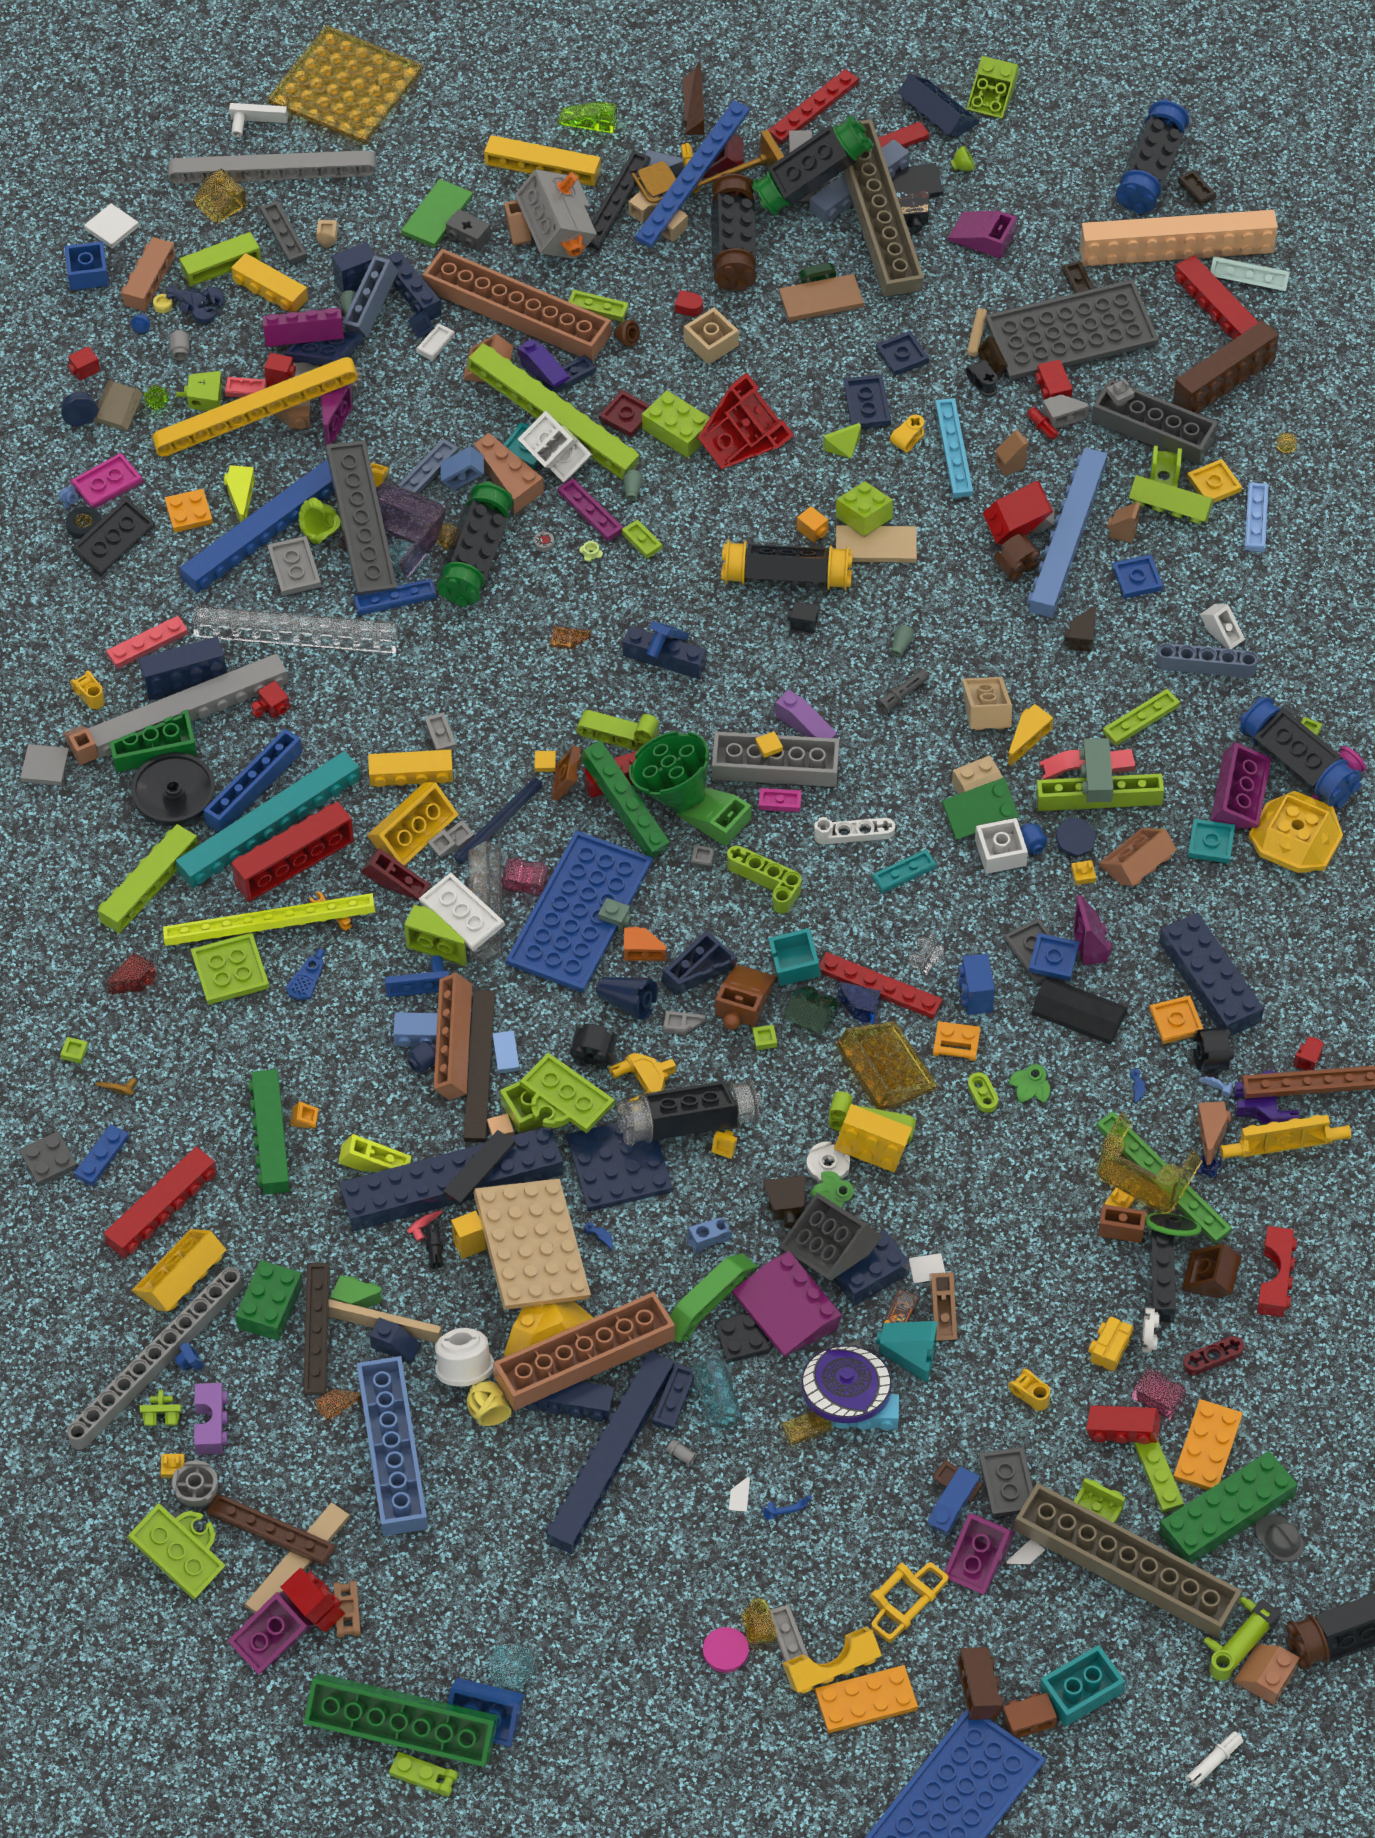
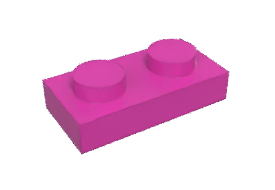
[759,788,802,812]

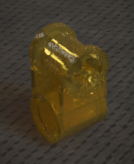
[742,1597,776,1644]

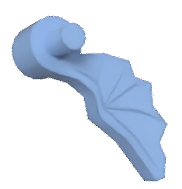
[1198,1076,1233,1097]

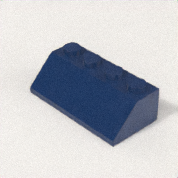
[897,74,980,137]

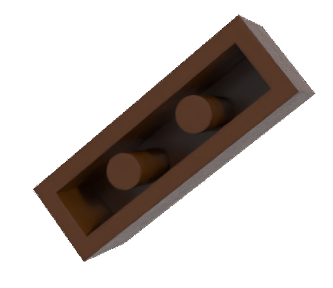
[957,1647,1003,1720]

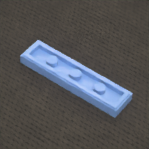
[1244,483,1269,552]

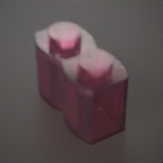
[502,858,548,895]

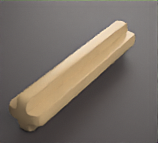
[967,308,987,357]

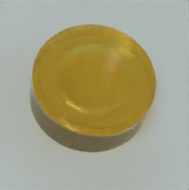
[1277,433,1297,453]

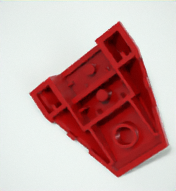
[697,372,794,469]

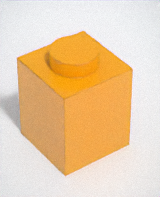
[797,506,828,543]

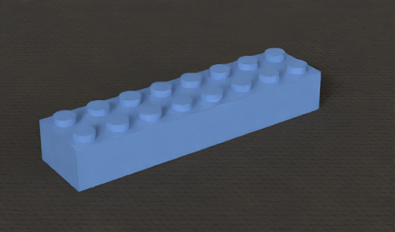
[357,1356,428,1536]

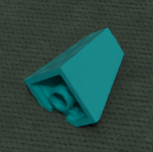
[876,1321,938,1382]

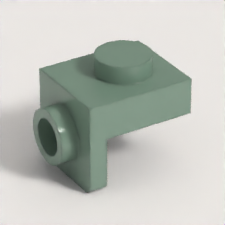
[598,898,632,933]

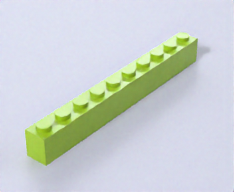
[467,343,639,480]

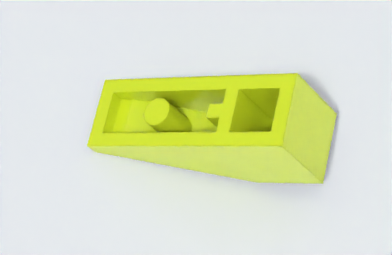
[224,465,255,523]
[338,1134,411,1172]

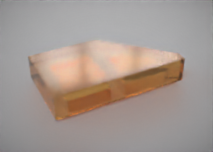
[550,626,591,649]
[314,1389,361,1421]

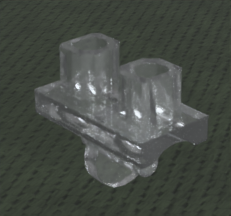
[908,932,946,976]

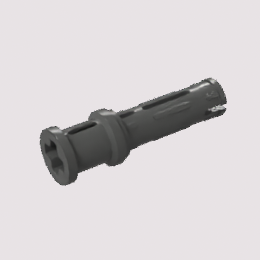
[875,668,929,715]

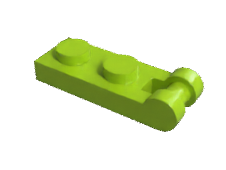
[389,1751,459,1797]

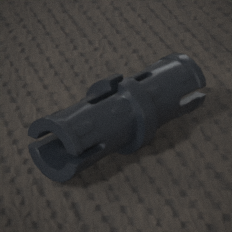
[425,1223,444,1269]

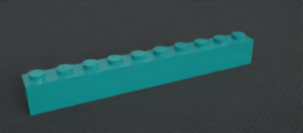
[176,751,360,888]

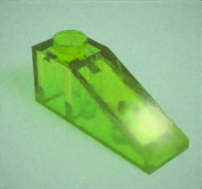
[558,101,617,133]

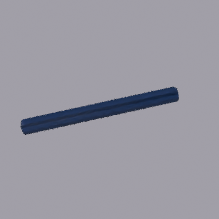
[454,777,542,864]

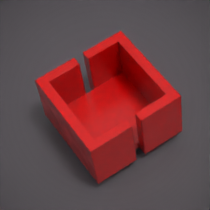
[280,1567,345,1633]

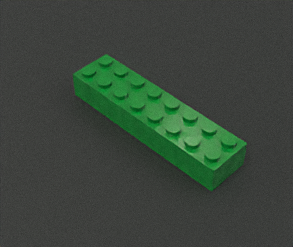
[303,1673,499,1767]

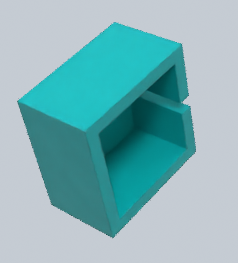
[768,928,821,986]

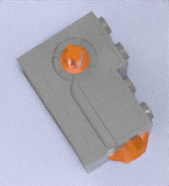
[515,169,597,259]

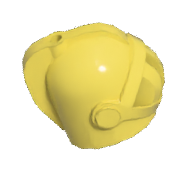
[467,1381,511,1426]

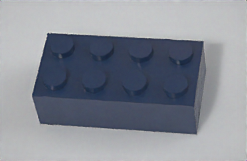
[138,636,227,701]

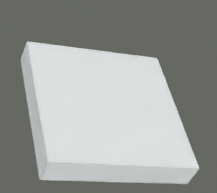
[84,203,139,248]

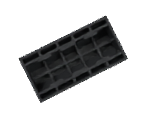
[1031,977,1128,1045]

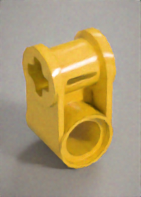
[889,415,924,453]
[70,670,105,710]
[1008,1368,1050,1411]

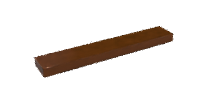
[206,1493,336,1567]

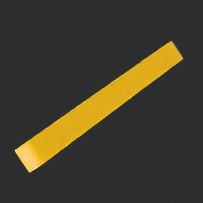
[152,357,358,457]

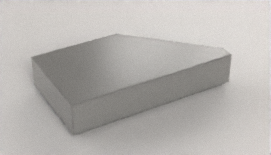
[663,1011,705,1035]

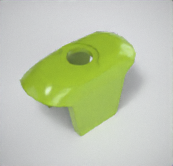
[1150,446,1182,487]

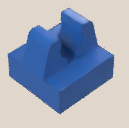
[175,1342,204,1371]

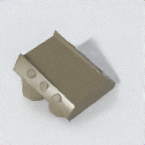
[93,379,143,431]

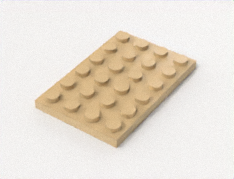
[474,1179,591,1310]

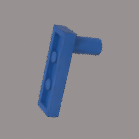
[646,621,690,658]
[385,955,449,997]

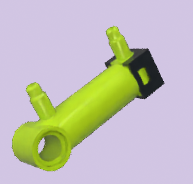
[1204,1596,1281,1681]

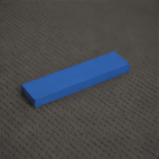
[353,578,437,616]

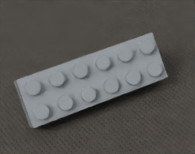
[712,732,839,787]

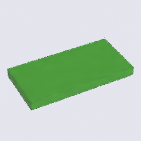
[401,179,473,248]

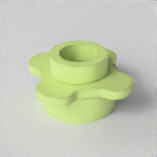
[579,541,603,562]

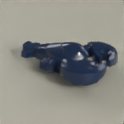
[166,285,225,324]

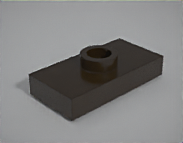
[1177,170,1216,206]
[978,336,1008,377]

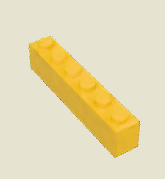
[484,135,601,187]

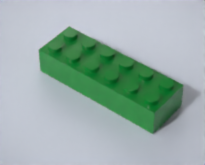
[1159,1451,1298,1564]

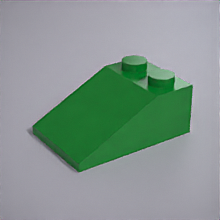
[941,777,1019,840]

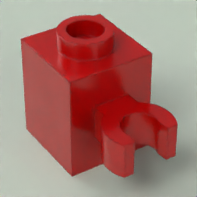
[251,681,290,719]

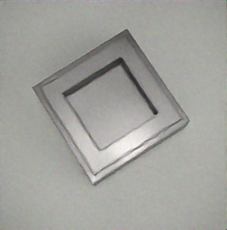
[690,845,715,869]

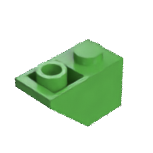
[330,1275,383,1308]

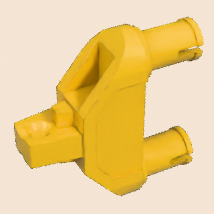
[608,1053,677,1112]

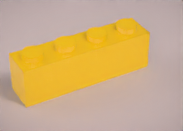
[231,253,308,312]
[368,750,453,787]

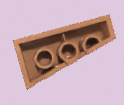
[474,433,544,515]

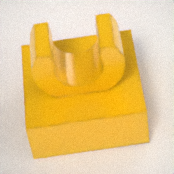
[1071,860,1097,885]
[711,1129,737,1159]
[1104,1188,1135,1208]
[161,1454,185,1478]

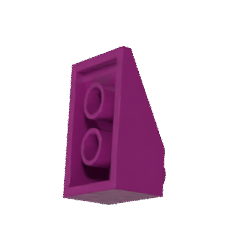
[321,384,353,447]
[1073,895,1111,966]
[944,1513,1016,1595]
[228,1591,314,1675]

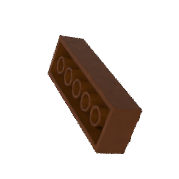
[1173,320,1279,414]

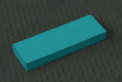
[872,849,937,894]

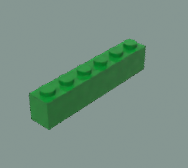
[580,740,670,858]
[248,1069,290,1195]

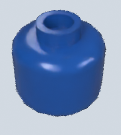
[1020,823,1047,855]

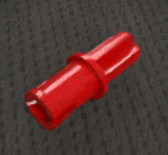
[1027,407,1059,440]

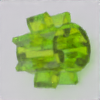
[144,384,169,409]

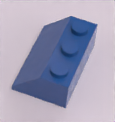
[448,1678,525,1747]

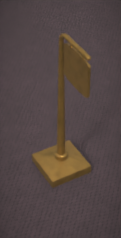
[631,129,784,203]

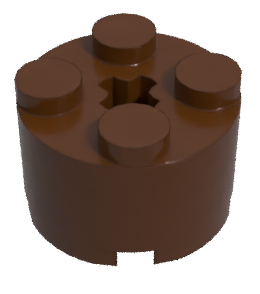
[993,534,1040,582]

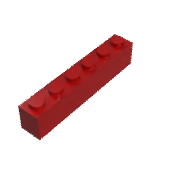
[1174,255,1259,340]
[103,1146,217,1259]

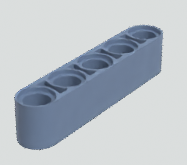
[1156,643,1258,678]

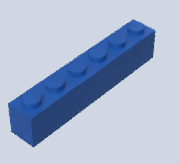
[203,728,302,832]

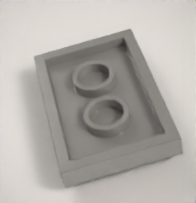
[267,536,321,596]

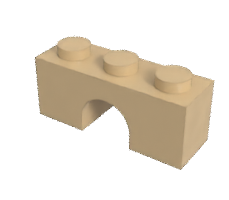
[628,189,688,242]

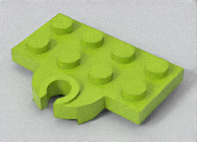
[520,1053,615,1133]
[126,1503,226,1600]

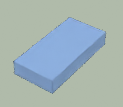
[492,1031,520,1074]

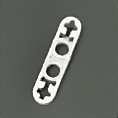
[814,817,895,844]

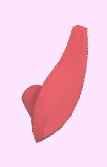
[407,1210,443,1242]

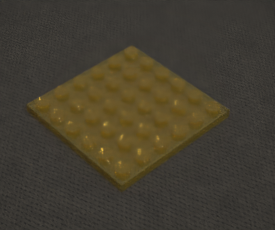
[267,25,423,144]

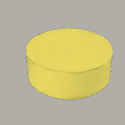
[153,294,173,313]

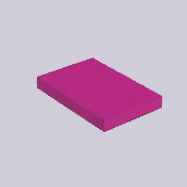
[70,453,143,509]

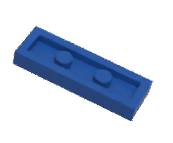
[74,1124,129,1187]

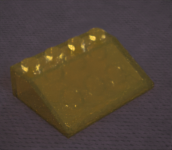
[835,1021,938,1110]

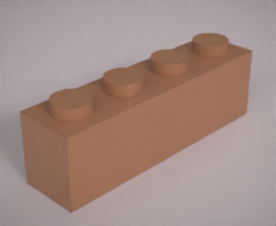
[121,237,176,311]

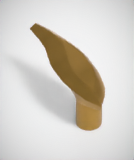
[95,1078,137,1095]

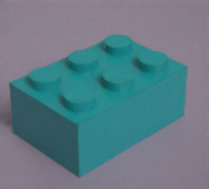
[1039,1645,1125,1727]

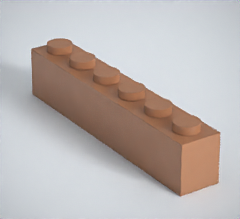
[434,973,472,1100]

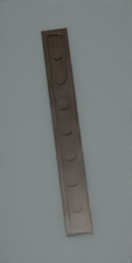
[464,990,495,1142]

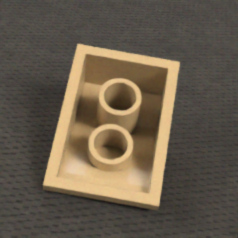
[962,677,1012,730]
[952,755,1003,794]

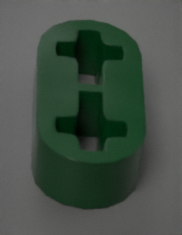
[799,263,837,284]

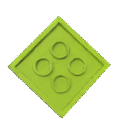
[191,933,269,1005]

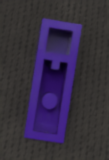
[517,339,570,388]

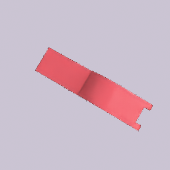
[1039,749,1135,780]

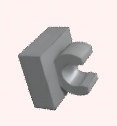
[1106,379,1134,406]

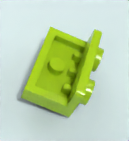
[1073,1478,1126,1523]

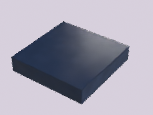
[876,331,929,376]

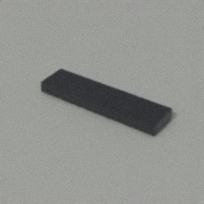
[443,1130,515,1206]

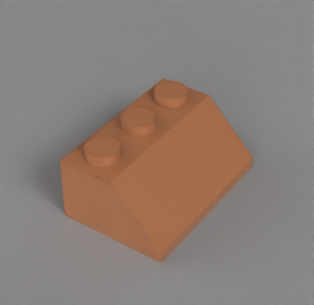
[1098,828,1177,886]

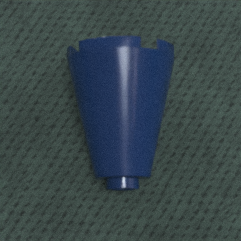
[596,977,658,1020]

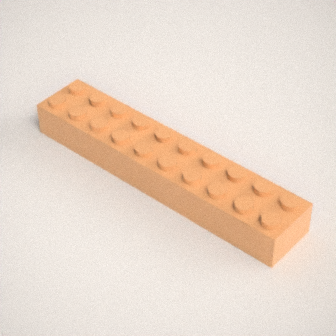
[1080,210,1278,266]

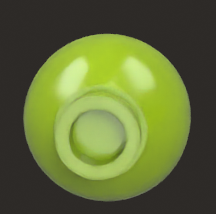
[951,146,975,172]

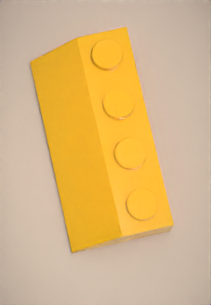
[367,782,459,865]
[132,1229,226,1312]

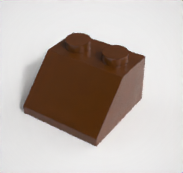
[1182,1243,1241,1298]

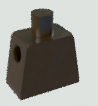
[763,1175,805,1228]

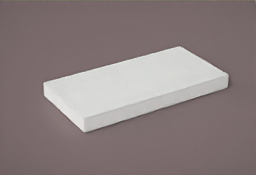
[419,872,505,951]

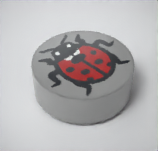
[534,532,554,552]

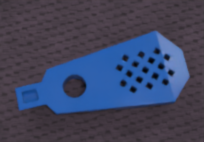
[285,948,325,1000]

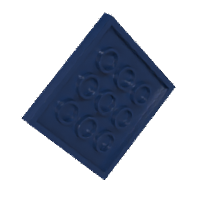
[566,1117,673,1212]

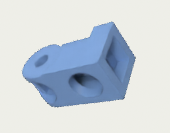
[687,1218,732,1254]

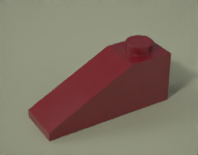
[361,848,431,902]

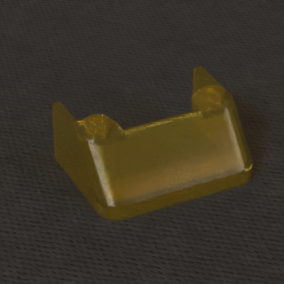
[1097,1111,1202,1213]

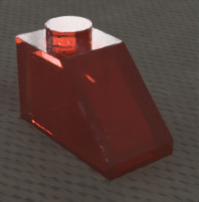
[107,952,156,995]

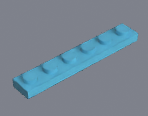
[935,398,973,498]

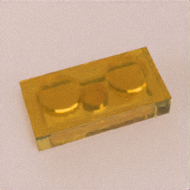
[782,1411,832,1446]

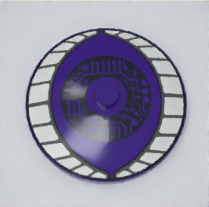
[801,1346,892,1423]

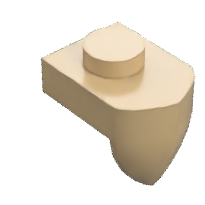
[316,220,338,248]

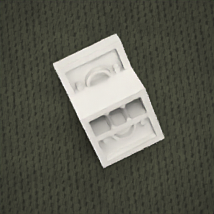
[518,411,593,483]

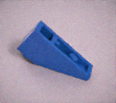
[927,1466,981,1537]

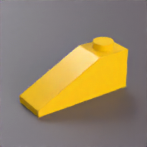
[1008,704,1053,766]

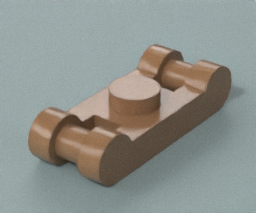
[334,1580,361,1638]

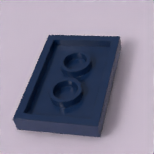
[843,375,891,428]

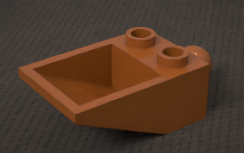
[715,964,777,1030]

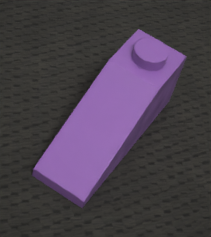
[775,689,837,738]

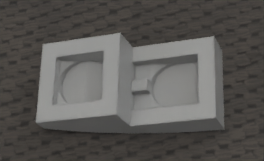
[428,820,475,858]

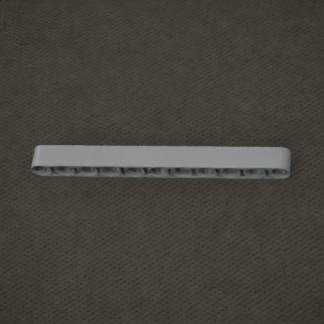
[168,150,376,184]
[67,1267,242,1450]

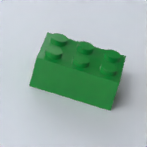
[235,1260,303,1341]

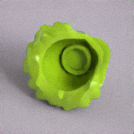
[298,498,341,544]

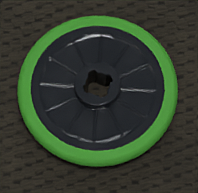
[1145,1213,1201,1236]

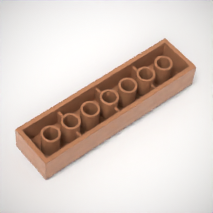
[493,1292,675,1411]

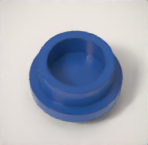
[131,314,150,333]

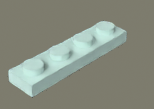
[1210,256,1290,291]

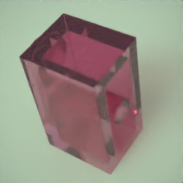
[1132,1368,1187,1420]

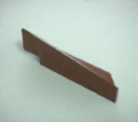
[683,62,704,135]

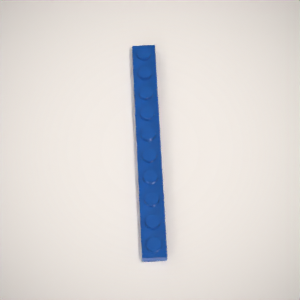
[635,100,750,248]

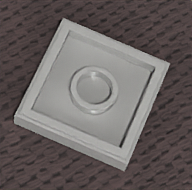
[20,744,70,786]

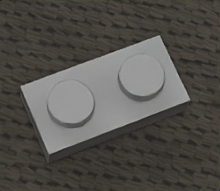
[424,712,457,750]

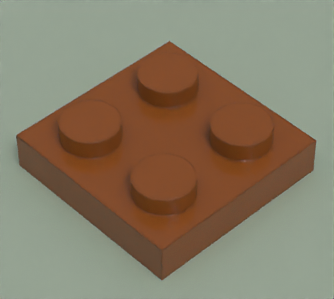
[551,745,581,801]

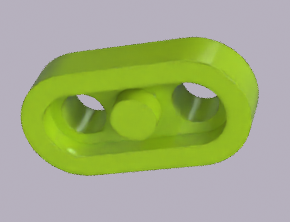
[968,1072,998,1113]

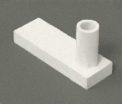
[229,103,288,138]

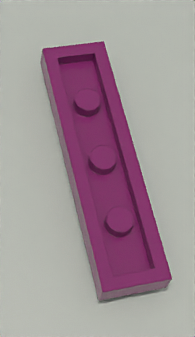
[558,478,623,542]

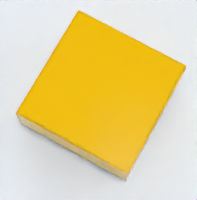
[755,732,783,758]
[534,751,556,772]

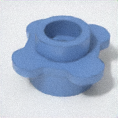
[59,485,79,509]

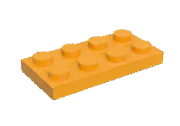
[1173,1399,1243,1491]
[815,1665,918,1734]

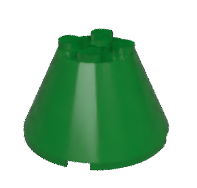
[629,731,709,814]

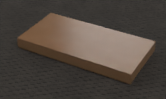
[779,274,864,322]

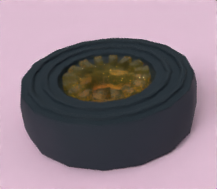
[66,506,102,539]

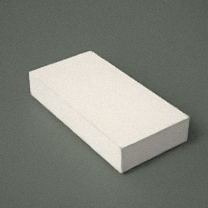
[416,323,455,361]

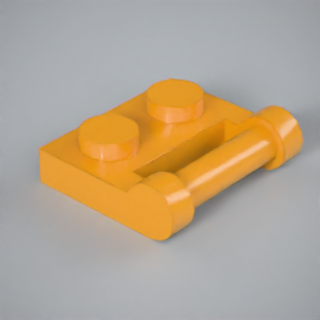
[933,1021,981,1061]

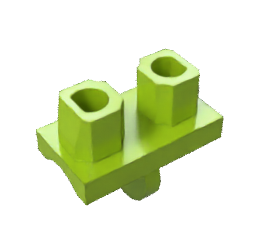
[140,1390,183,1426]

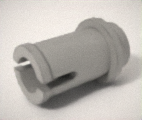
[666,1440,697,1466]

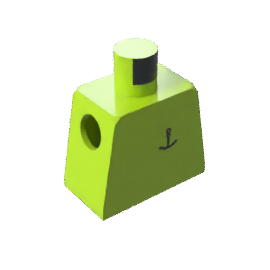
[176,371,223,411]

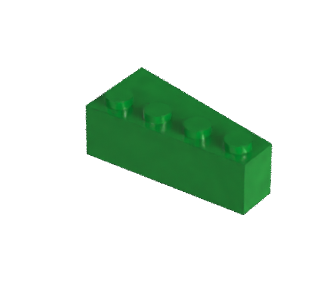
[110,709,197,773]

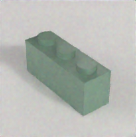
[1079,738,1113,802]

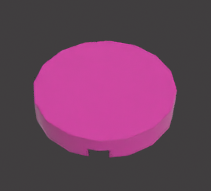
[703,1627,749,1673]

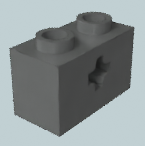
[446,209,491,252]

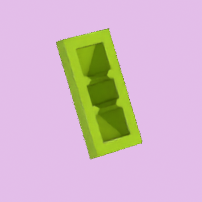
[823,423,861,458]

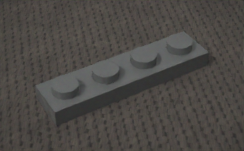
[260,201,308,265]

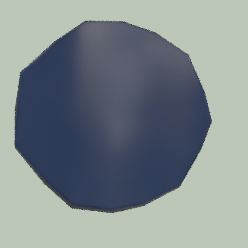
[61,392,99,427]
[1056,818,1096,857]

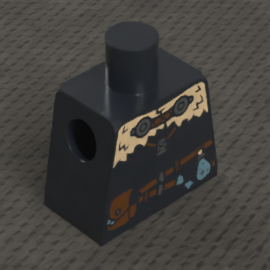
[896,189,929,232]

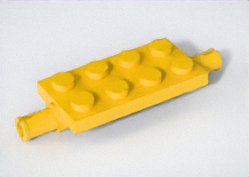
[1220,1115,1351,1159]

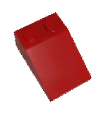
[983,481,1053,545]

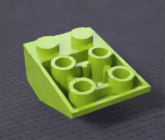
[966,56,1020,119]

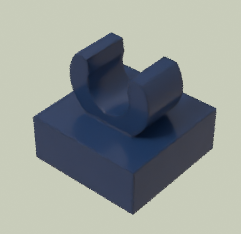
[408,311,435,339]

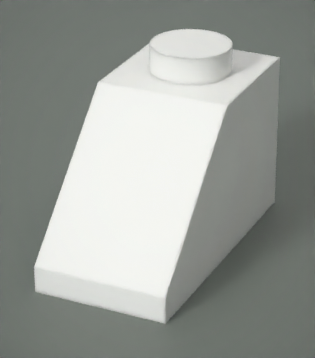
[1200,604,1245,649]

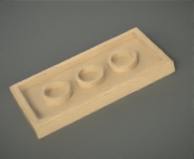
[836,525,917,563]

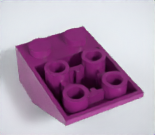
[948,211,1017,259]

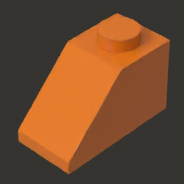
[624,927,667,961]

